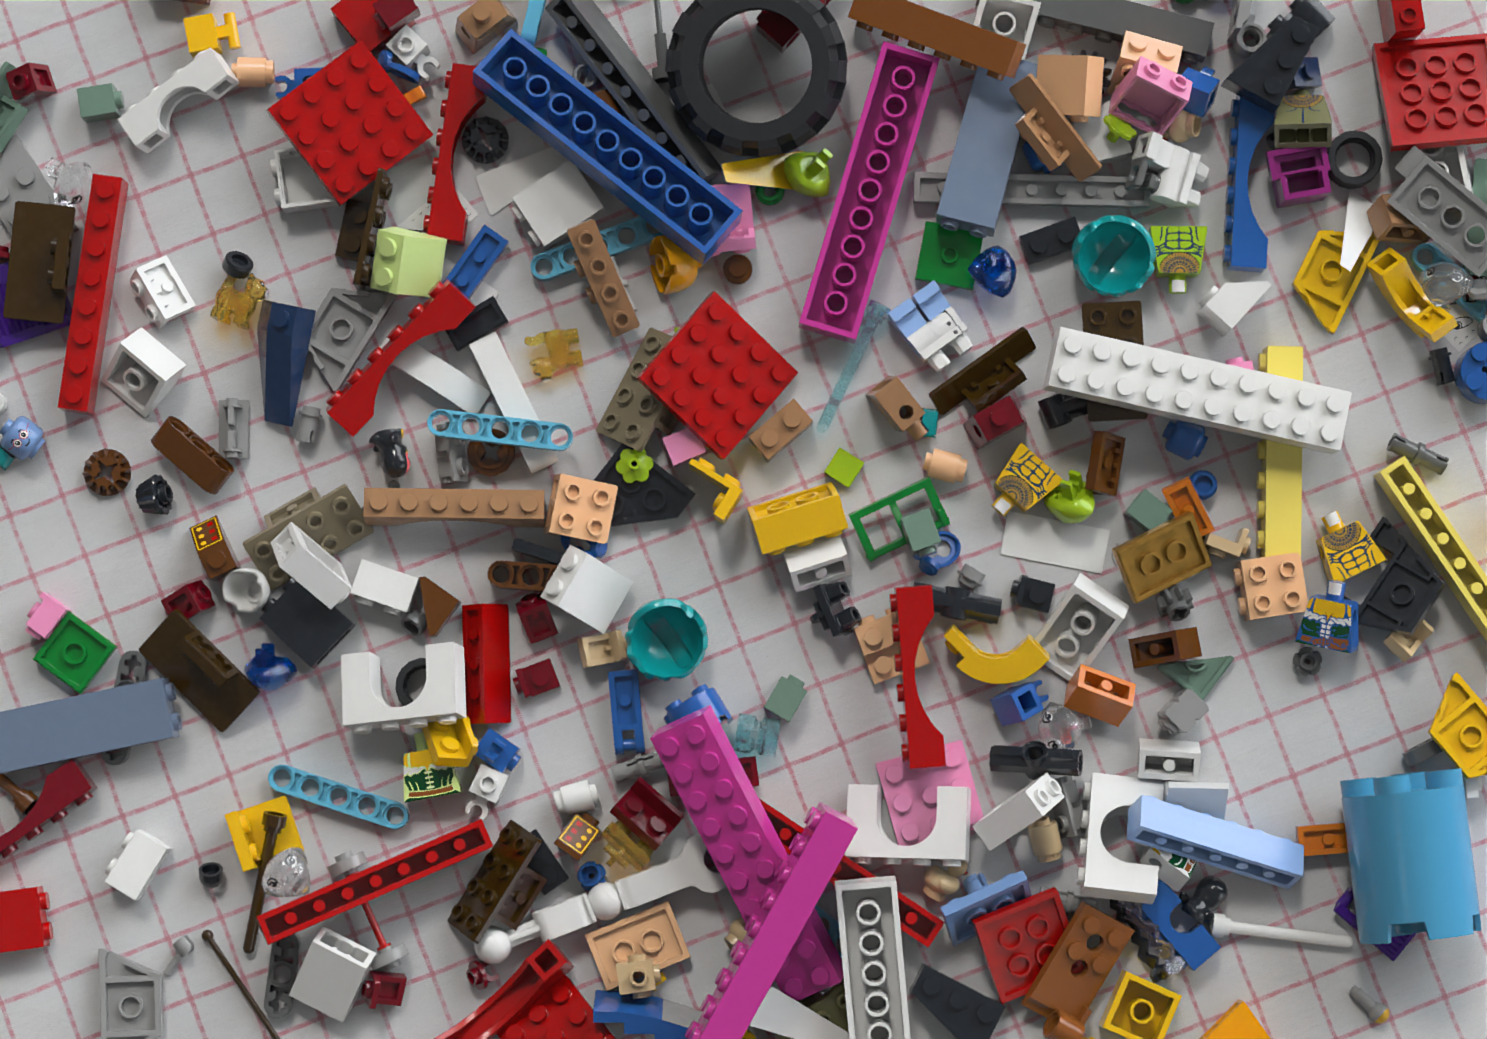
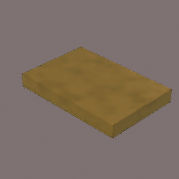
[1112,511,1213,604]

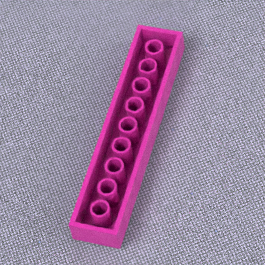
[798,41,940,344]
[650,705,843,1001]
[685,802,858,1039]

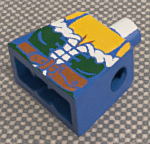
[1295,580,1359,654]

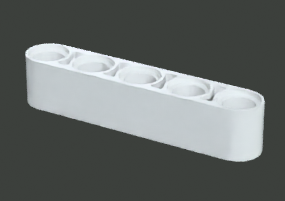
[469,331,559,474]

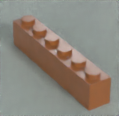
[848,0,1027,81]

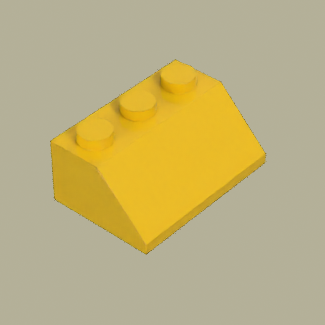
[747,482,849,556]

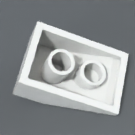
[1035,573,1130,681]

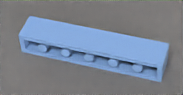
[1127,795,1304,889]

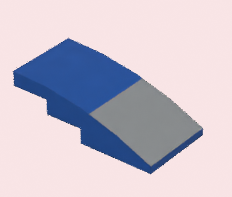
[593,990,702,1039]

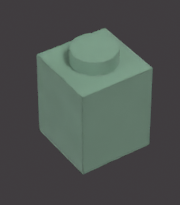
[77,83,125,123]
[1123,489,1173,532]
[900,508,941,558]
[763,674,807,722]

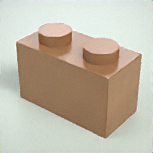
[748,399,813,463]

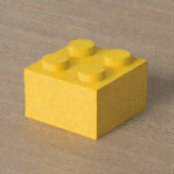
[1098,969,1182,1039]

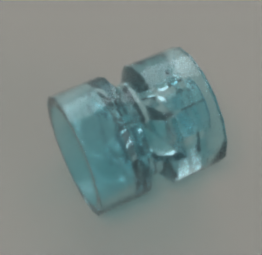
[734,713,781,757]

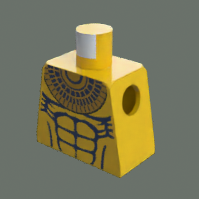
[991,442,1062,517]
[1316,511,1386,581]

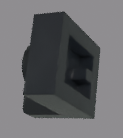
[1009,575,1055,613]

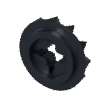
[462,116,509,164]

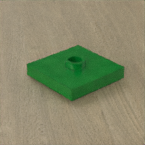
[915,221,983,291]
[33,611,118,695]

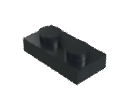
[1019,216,1080,265]
[527,829,569,895]

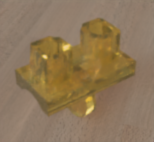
[600,820,653,872]

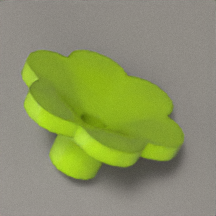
[1103,114,1137,143]
[616,449,653,483]

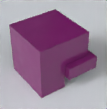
[1265,147,1332,209]

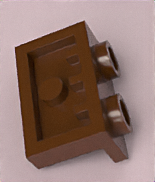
[1085,430,1126,496]

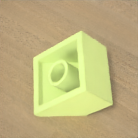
[370,227,447,297]

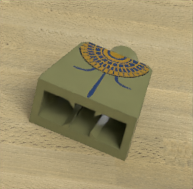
[1274,89,1332,148]

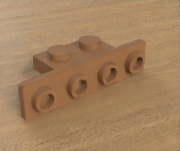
[1009,73,1102,182]
[567,219,640,337]

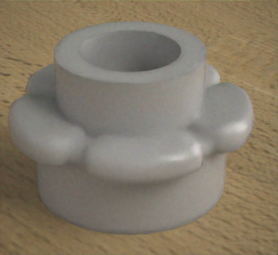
[957,563,986,589]

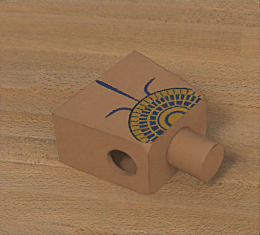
[455,0,517,55]

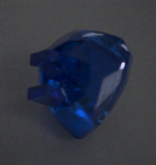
[968,245,1017,298]
[244,643,298,692]

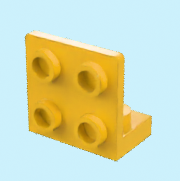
[689,457,743,525]
[224,796,304,872]

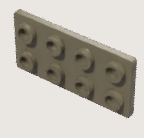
[596,328,678,452]
[243,484,374,590]

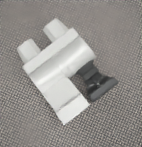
[1124,131,1209,209]

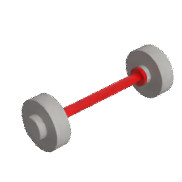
[327,850,409,972]

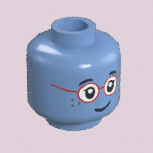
[0,416,45,460]

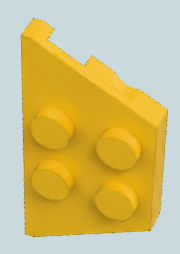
[1291,230,1379,335]
[1428,672,1487,779]

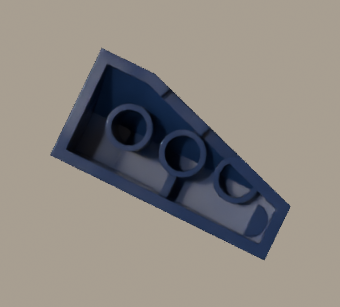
[257,299,316,427]

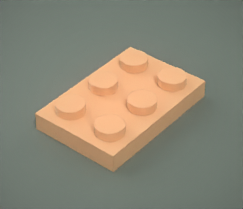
[585,900,691,991]

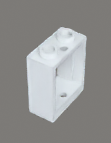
[270,522,352,609]
[972,772,1065,851]

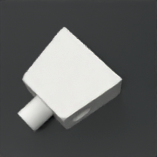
[1063,101,1133,165]

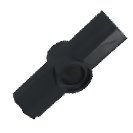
[913,582,1002,625]
[989,741,1083,780]

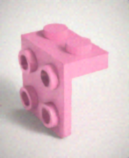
[711,183,756,257]

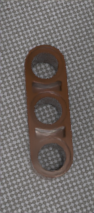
[151,416,234,495]
[487,560,558,592]

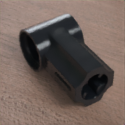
[1038,393,1087,430]

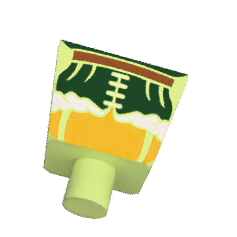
[404,732,463,803]

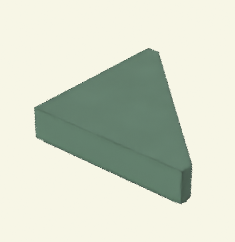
[1156,656,1235,700]

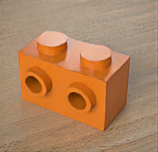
[1063,664,1136,727]

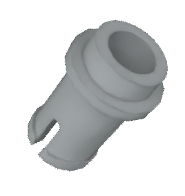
[296,405,322,444]

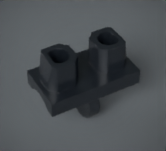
[810,581,862,637]

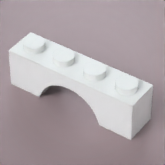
[118,48,240,154]

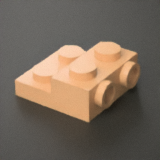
[853,608,930,685]

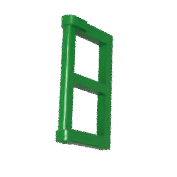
[848,477,950,562]

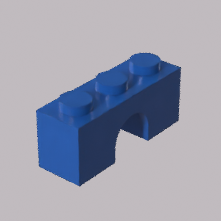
[1132,878,1221,971]

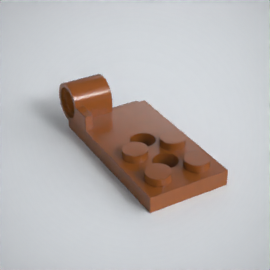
[1021,901,1135,1039]

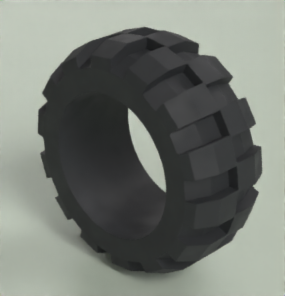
[665,0,848,158]

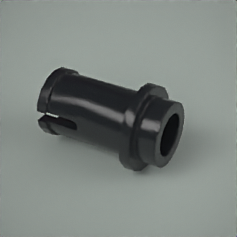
[1428,347,1456,386]

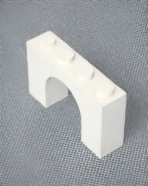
[341,642,467,734]
[1076,772,1164,904]
[845,784,971,867]

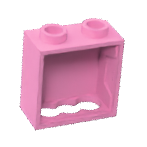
[1108,56,1193,135]

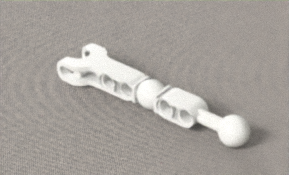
[474,832,727,964]

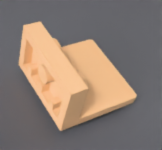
[543,474,618,544]

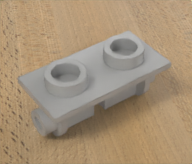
[219,398,249,459]
[435,422,469,484]
[1053,776,1085,839]

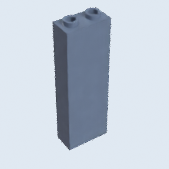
[936,60,1038,238]
[0,678,182,774]

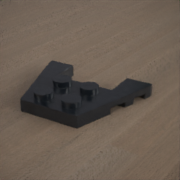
[1344,517,1445,636]

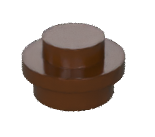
[723,254,753,284]

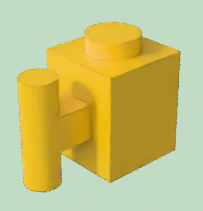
[183,12,241,59]

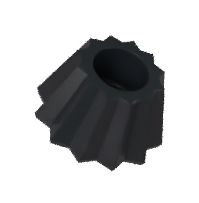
[135,474,173,515]

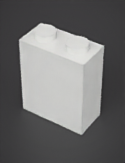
[511,160,605,251]
[540,545,634,634]
[289,926,376,1022]

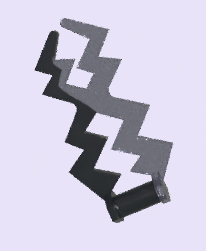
[1110,899,1186,983]

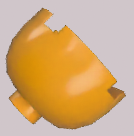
[649,235,702,294]

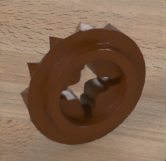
[467,428,515,476]
[82,448,131,496]

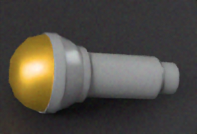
[1349,985,1390,1024]

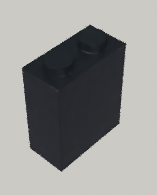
[260,578,356,669]

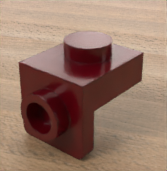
[361,970,407,1009]

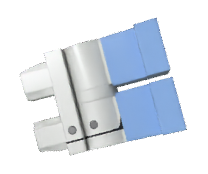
[887,280,973,373]

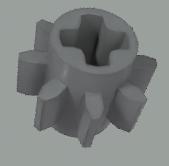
[1155,585,1194,621]

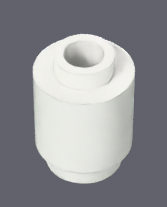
[554,779,600,816]

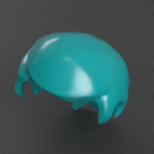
[1071,215,1156,297]
[625,598,708,682]

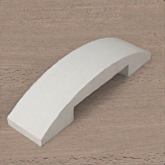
[380,330,491,413]

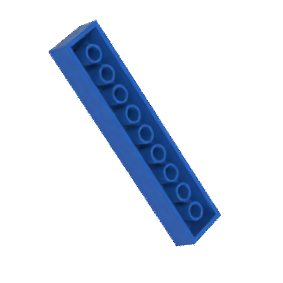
[473,29,743,266]

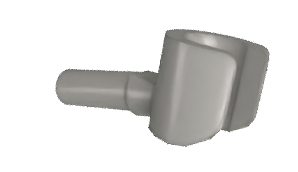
[163,935,194,976]

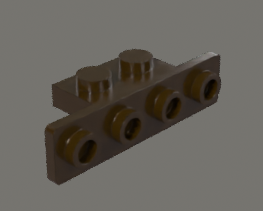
[929,327,1036,415]

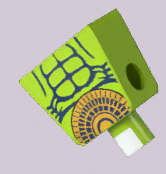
[1147,226,1207,294]

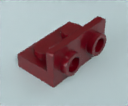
[610,777,684,851]

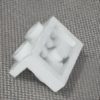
[130,255,196,329]

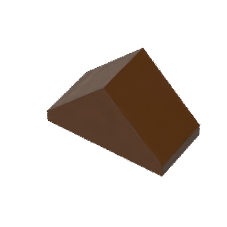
[419,576,462,638]

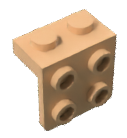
[1107,31,1183,95]
[1232,553,1308,621]

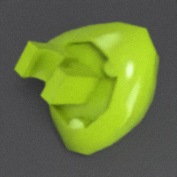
[784,148,833,198]
[1044,470,1095,524]

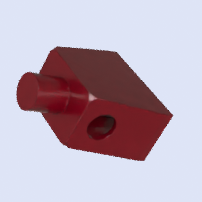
[963,396,1027,450]

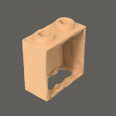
[1037,54,1104,123]

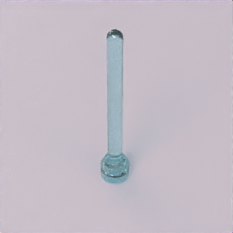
[816,300,891,433]

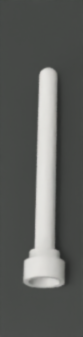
[1209,913,1353,948]

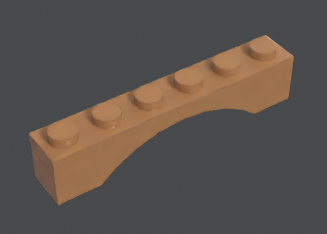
[363,488,545,528]

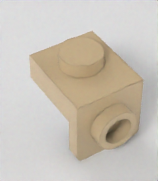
[1204,527,1251,559]
[1383,619,1434,663]
[577,630,627,668]

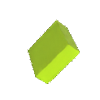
[824,447,864,489]

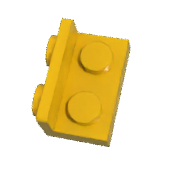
[422,715,478,767]

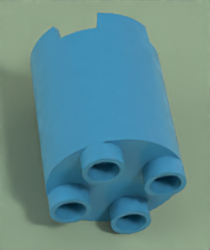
[1340,768,1481,944]

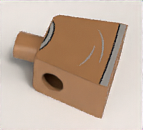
[865,376,929,441]

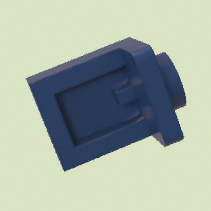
[1287,57,1322,91]

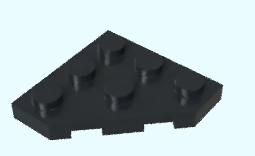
[593,444,696,527]

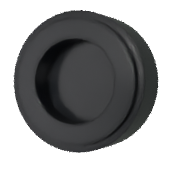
[222,251,254,279]

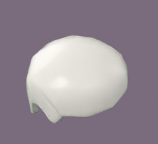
[221,568,270,613]

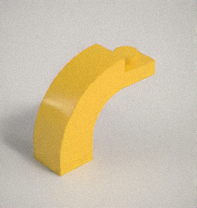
[1366,247,1458,343]
[944,624,1050,684]

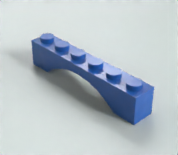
[1222,95,1275,273]

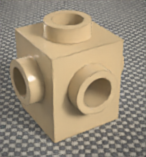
[616,954,661,999]

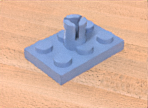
[940,870,1032,946]

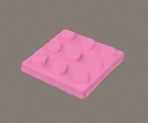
[875,740,984,846]

